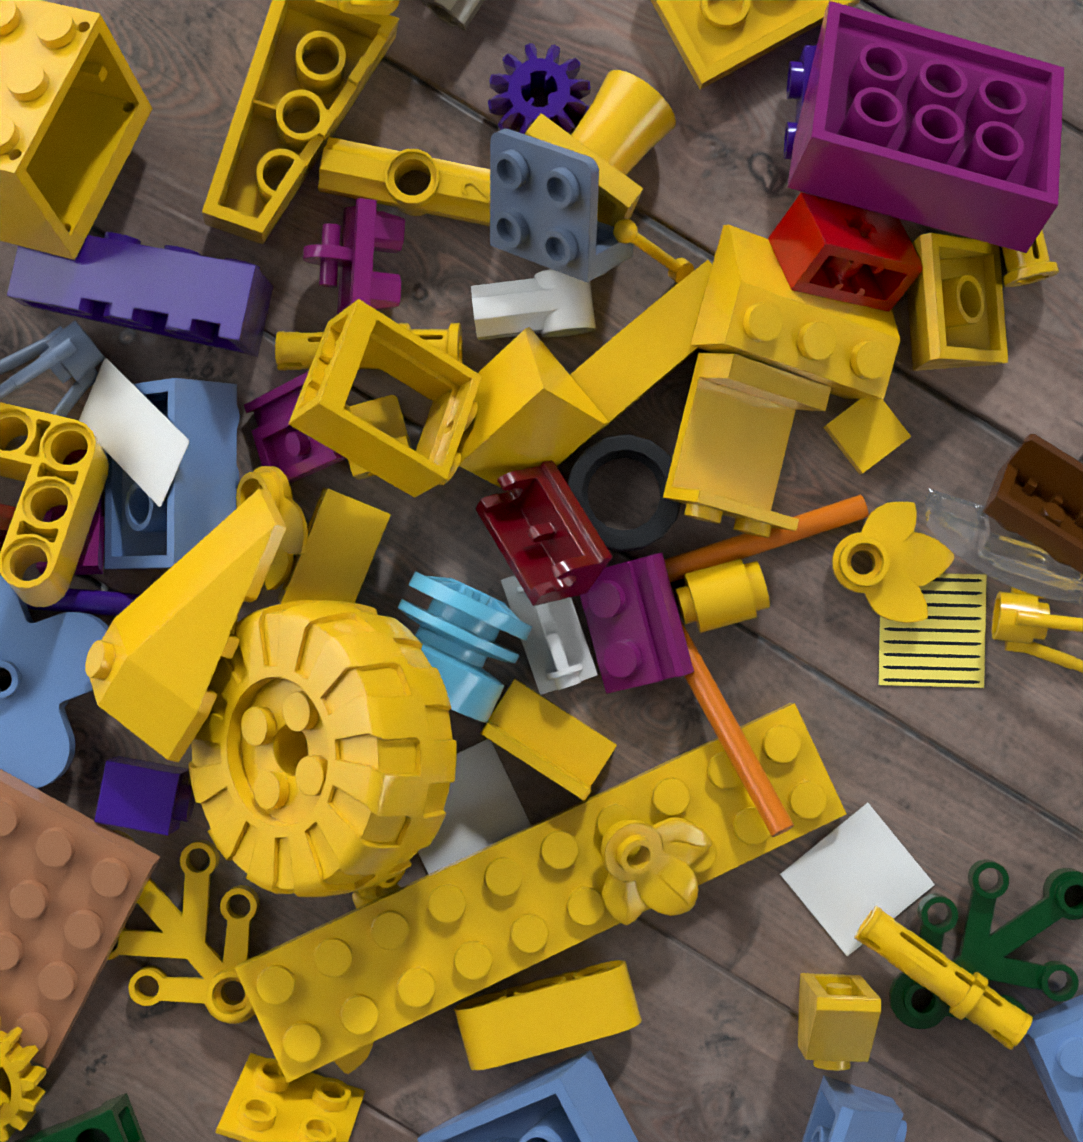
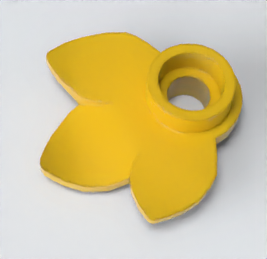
[236,466,308,590]
[832,502,955,623]
[601,817,712,926]

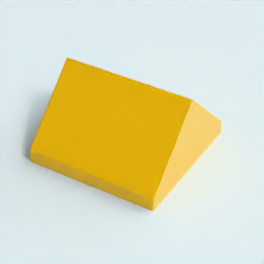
[907,233,1008,371]
[457,327,609,488]

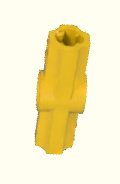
[318,137,490,226]

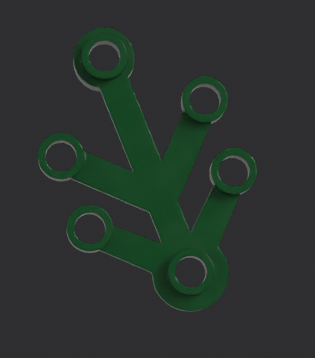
[889,859,1083,1029]

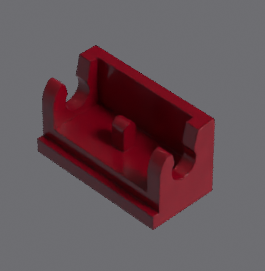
[475,460,613,606]

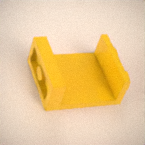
[663,353,832,538]

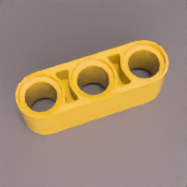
[454,960,642,1070]

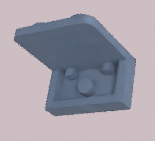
[490,128,633,283]

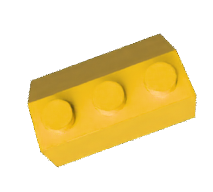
[690,224,900,399]

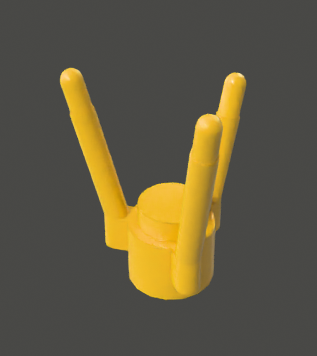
[992,581,1083,673]

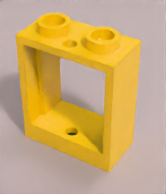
[288,299,482,498]

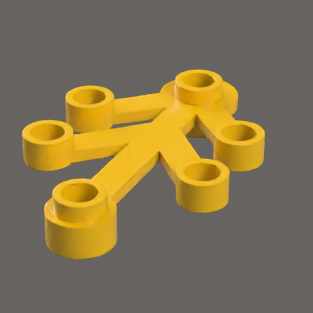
[108,830,260,1024]

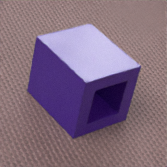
[94,756,195,836]

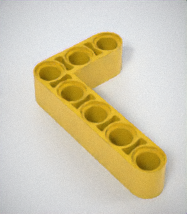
[0,402,109,607]

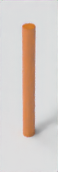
[664,494,869,583]
[680,619,794,837]

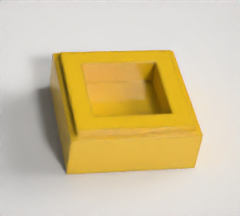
[823,399,911,475]

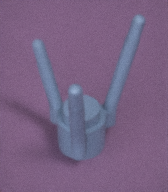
[0,320,105,417]

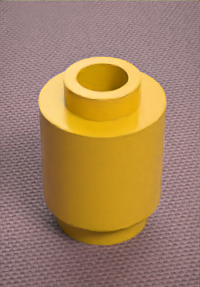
[675,559,770,633]

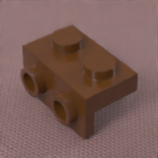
[983,434,1083,574]

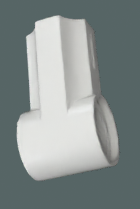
[471,269,596,340]

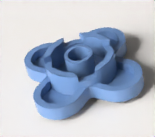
[0,573,109,788]

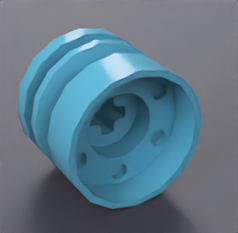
[398,571,532,723]

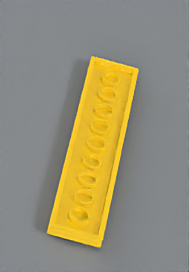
[235,703,847,1083]

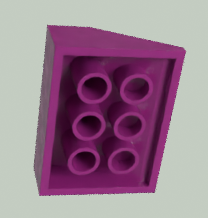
[787,1,1064,253]

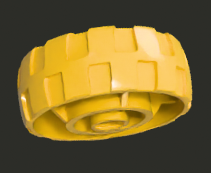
[188,600,457,897]

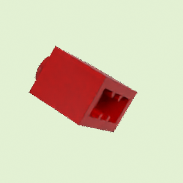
[768,192,923,312]

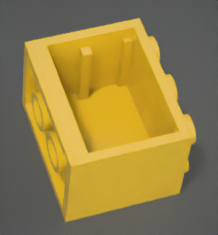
[0,0,153,260]

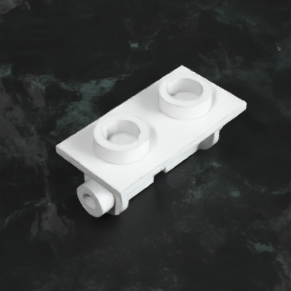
[501,575,598,695]

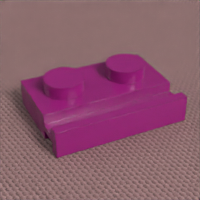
[244,371,347,484]
[580,553,694,694]

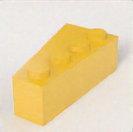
[202,0,400,244]

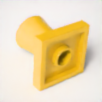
[525,70,676,227]

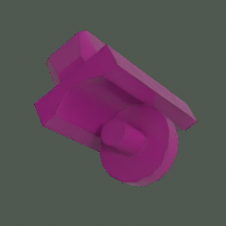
[303,198,405,315]

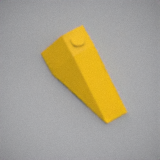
[85,489,286,763]

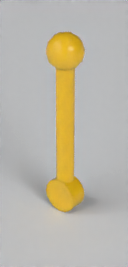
[613,218,694,284]

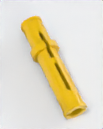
[854,906,1033,1050]

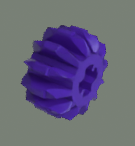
[488,43,591,135]

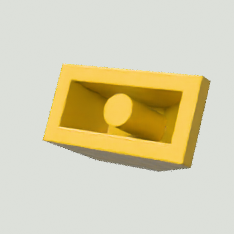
[798,973,881,1071]

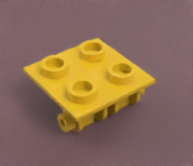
[215,1053,366,1142]

